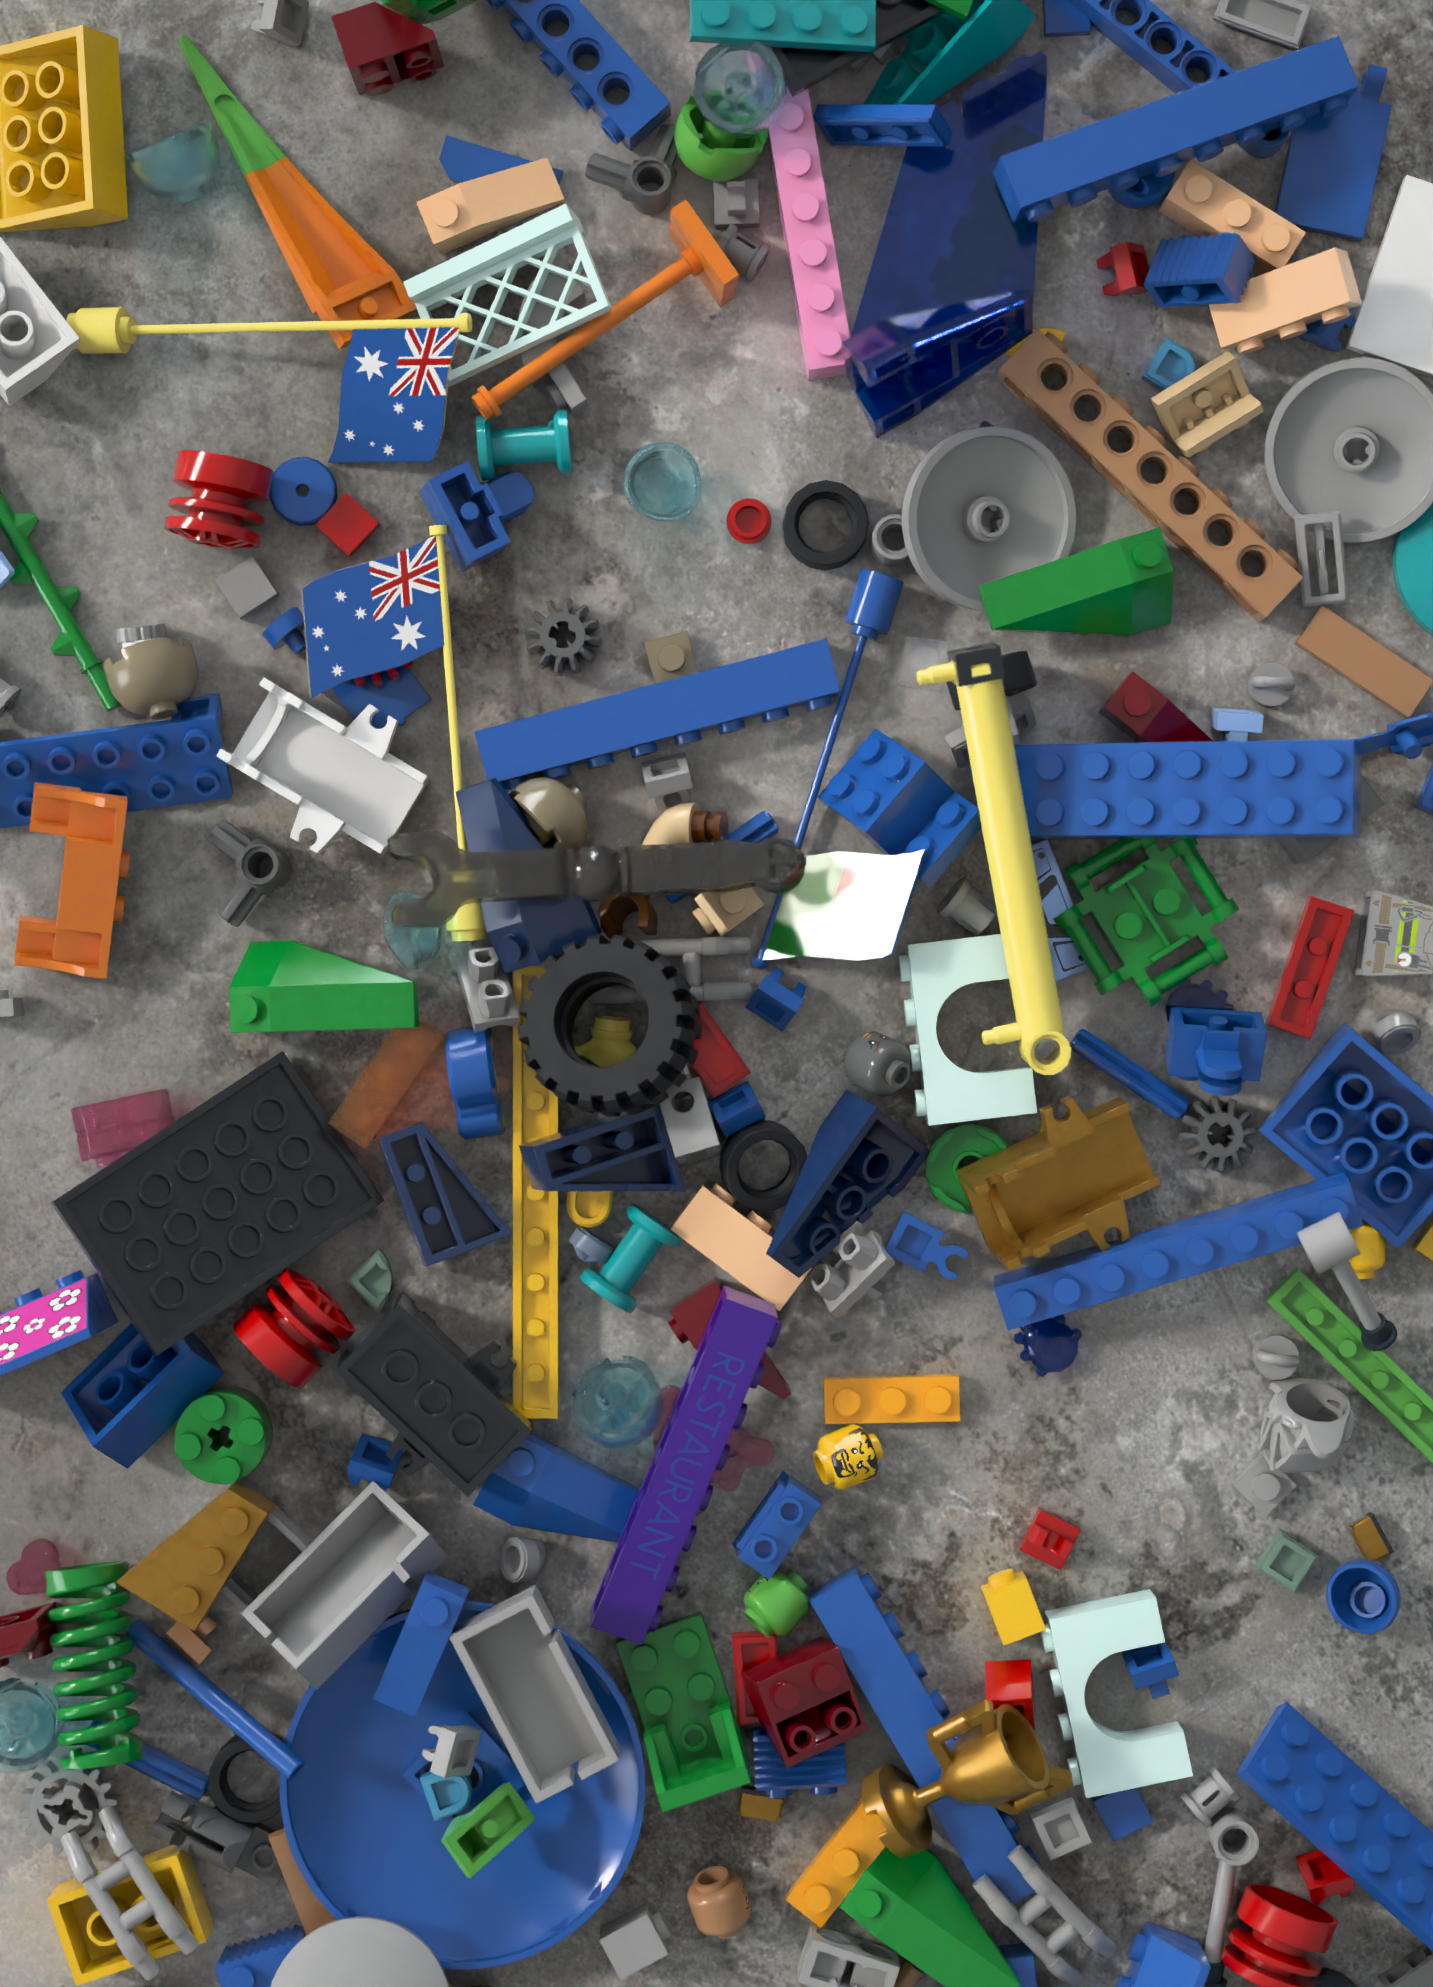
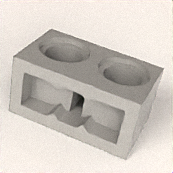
[797,1923,900,1987]

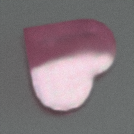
[6,1538,61,1595]

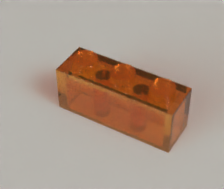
[328,1016,446,1149]

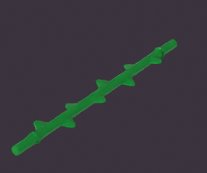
[0,490,121,712]

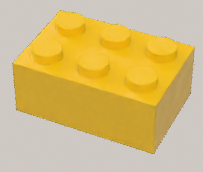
[47,1845,215,1986]

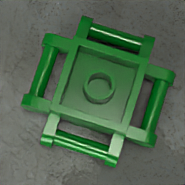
[1053,839,1239,1007]

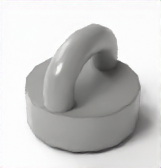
[1247,661,1295,708]
[1370,1009,1421,1055]
[1252,1334,1300,1380]
[499,1537,546,1583]

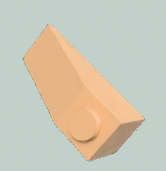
[416,157,566,255]

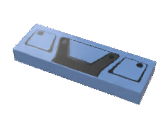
[1032,840,1089,981]

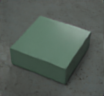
[1254,1529,1319,1594]

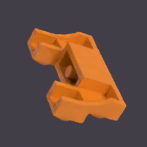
[14,782,130,979]

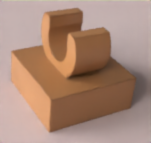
[163,1615,217,1666]

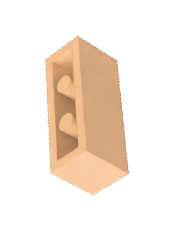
[1159,159,1306,275]
[1209,248,1362,355]
[670,1183,812,1311]

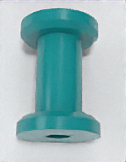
[476,410,573,481]
[579,1202,683,1313]

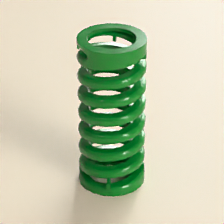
[44,1561,144,1769]

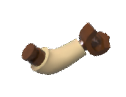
[598,803,729,939]

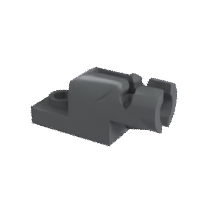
[149,1791,282,1887]

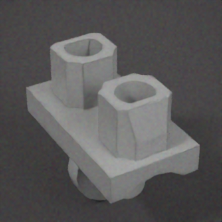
[456,947,520,1033]
[809,1230,895,1319]

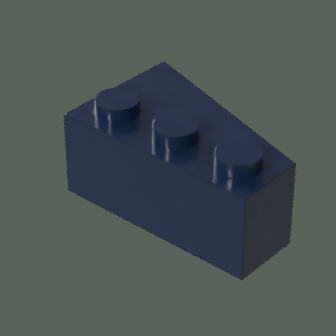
[376,1122,513,1267]

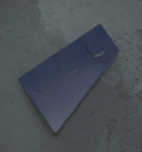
[519,1104,686,1192]

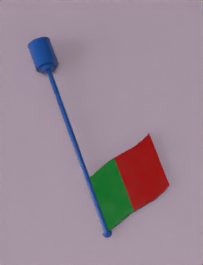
[752,569,927,969]

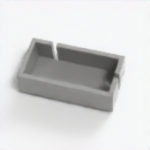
[241,1481,448,1690]
[450,1584,621,1804]

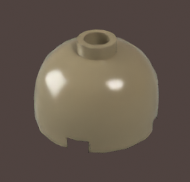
[103,637,199,720]
[507,777,588,867]

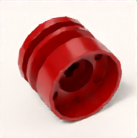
[164,450,273,550]
[232,1267,356,1389]
[1220,1883,1338,1987]

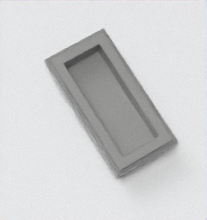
[1213,0,1314,50]

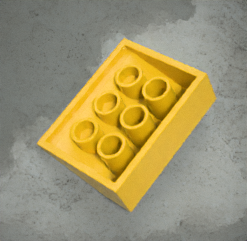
[0,25,128,233]

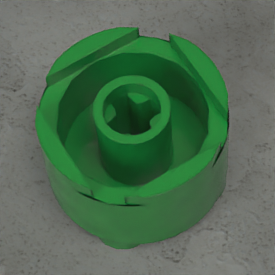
[174,1386,273,1484]

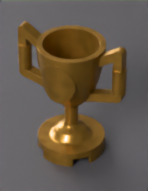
[862,1700,1073,1858]

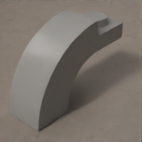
[518,254,588,417]

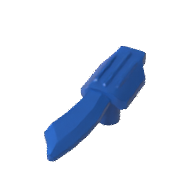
[1355,712,1433,759]

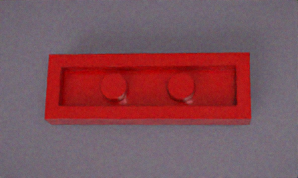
[1265,896,1355,1039]

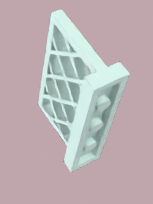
[403,204,612,387]

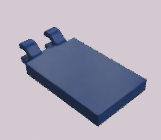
[1275,64,1392,242]

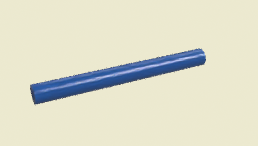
[125,1619,305,1780]

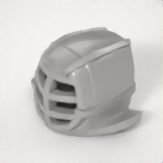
[1258,1377,1354,1473]

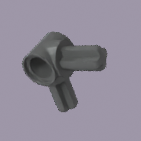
[585,123,678,215]
[208,820,292,927]

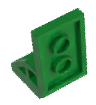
[616,1611,751,1812]

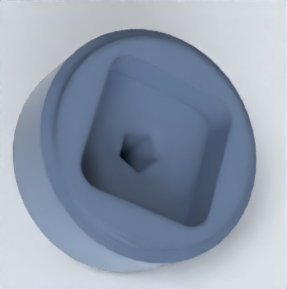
[569,1226,614,1264]

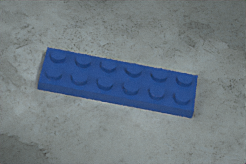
[1236,1702,1433,1951]

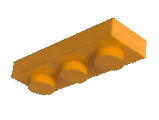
[823,1374,960,1424]
[785,1798,887,1928]

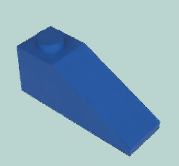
[373,1571,470,1717]

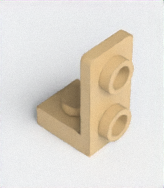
[692,869,764,937]

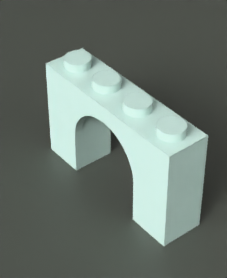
[898,934,1037,1126]
[1040,1589,1193,1798]

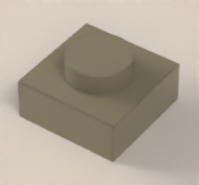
[644,631,698,684]

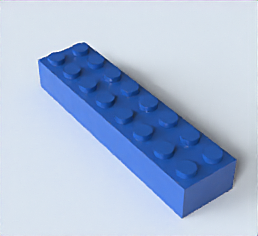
[1014,739,1361,840]

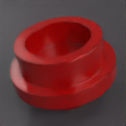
[726,498,772,544]

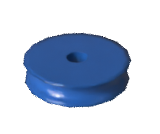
[269,457,338,526]

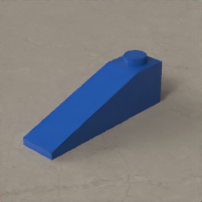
[473,1432,640,1543]

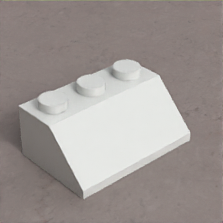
[0,237,80,407]

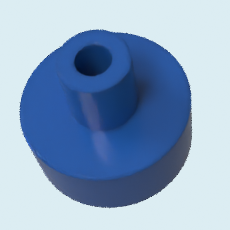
[262,607,306,655]

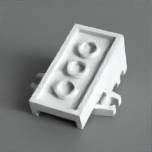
[216,677,430,855]

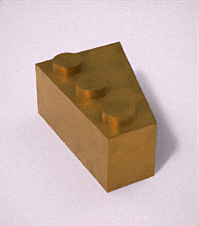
[116,1481,276,1631]

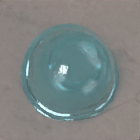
[622,442,701,522]
[383,891,447,970]

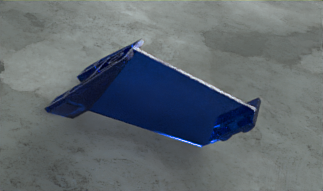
[842,50,1047,438]

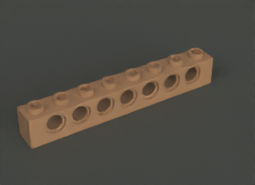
[996,328,1303,622]

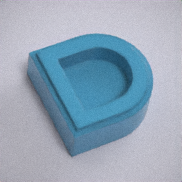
[1141,337,1197,391]
[420,1772,473,1821]

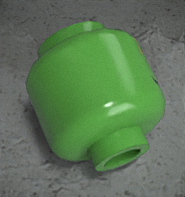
[743,1569,810,1638]

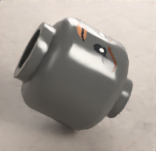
[844,1031,911,1097]

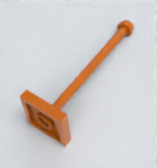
[471,199,739,420]

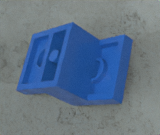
[818,729,982,888]

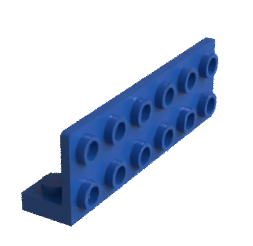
[0,693,233,828]

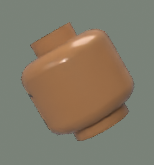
[687,1866,752,1938]

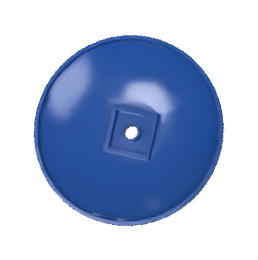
[280,1601,646,1970]

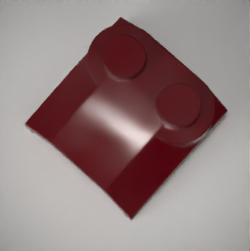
[0,1602,58,1668]

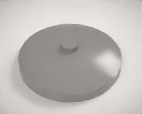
[1264,358,1433,543]
[902,426,1077,611]
[271,1916,449,1987]

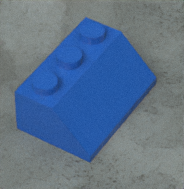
[61,1323,224,1469]
[1115,1921,1211,1987]

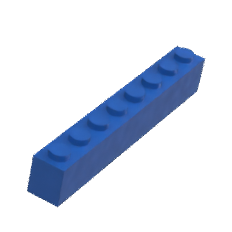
[993,36,1359,223]
[475,638,841,792]
[994,1172,1363,1330]
[808,1565,1043,1904]

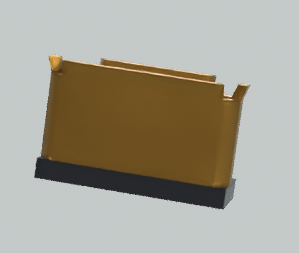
[1348,1512,1394,1562]
[736,1785,784,1822]

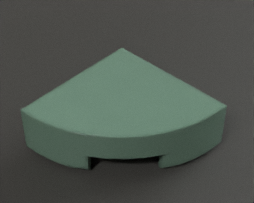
[346,1248,393,1313]

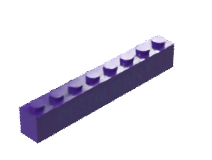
[590,1286,782,1645]

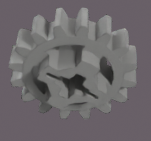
[19,1755,121,1857]

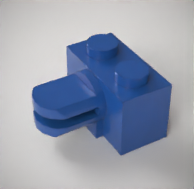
[419,461,534,572]
[1165,1007,1267,1096]

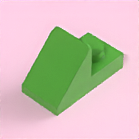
[441,1781,536,1878]

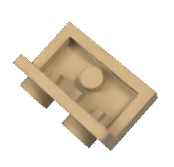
[1150,351,1263,457]

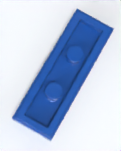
[813,104,954,147]

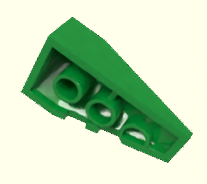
[978,527,1174,637]
[229,940,419,1033]
[840,1847,1022,1987]

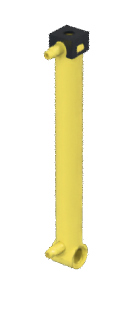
[916,642,1071,1075]

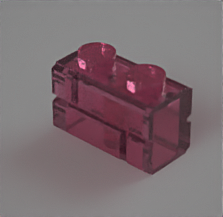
[71,1088,174,1168]

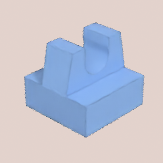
[1210,707,1264,741]

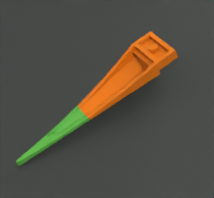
[179,34,417,350]

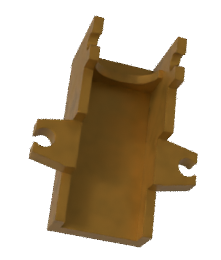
[955,1095,1161,1271]

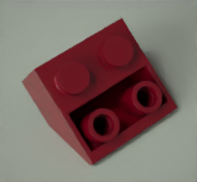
[331,2,444,96]
[741,1637,869,1768]

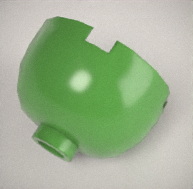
[674,90,768,182]

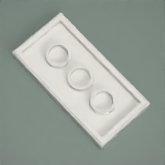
[1346,175,1433,378]

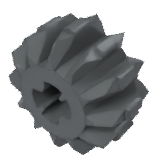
[525,598,602,676]
[1178,1095,1257,1173]

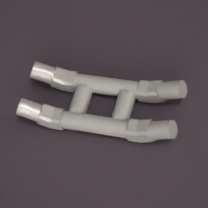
[588,936,752,1004]
[60,1805,199,1981]
[973,1845,1117,1987]

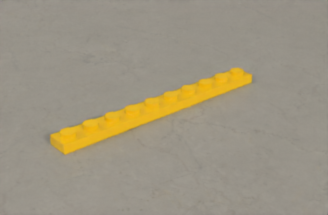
[513,966,559,1419]

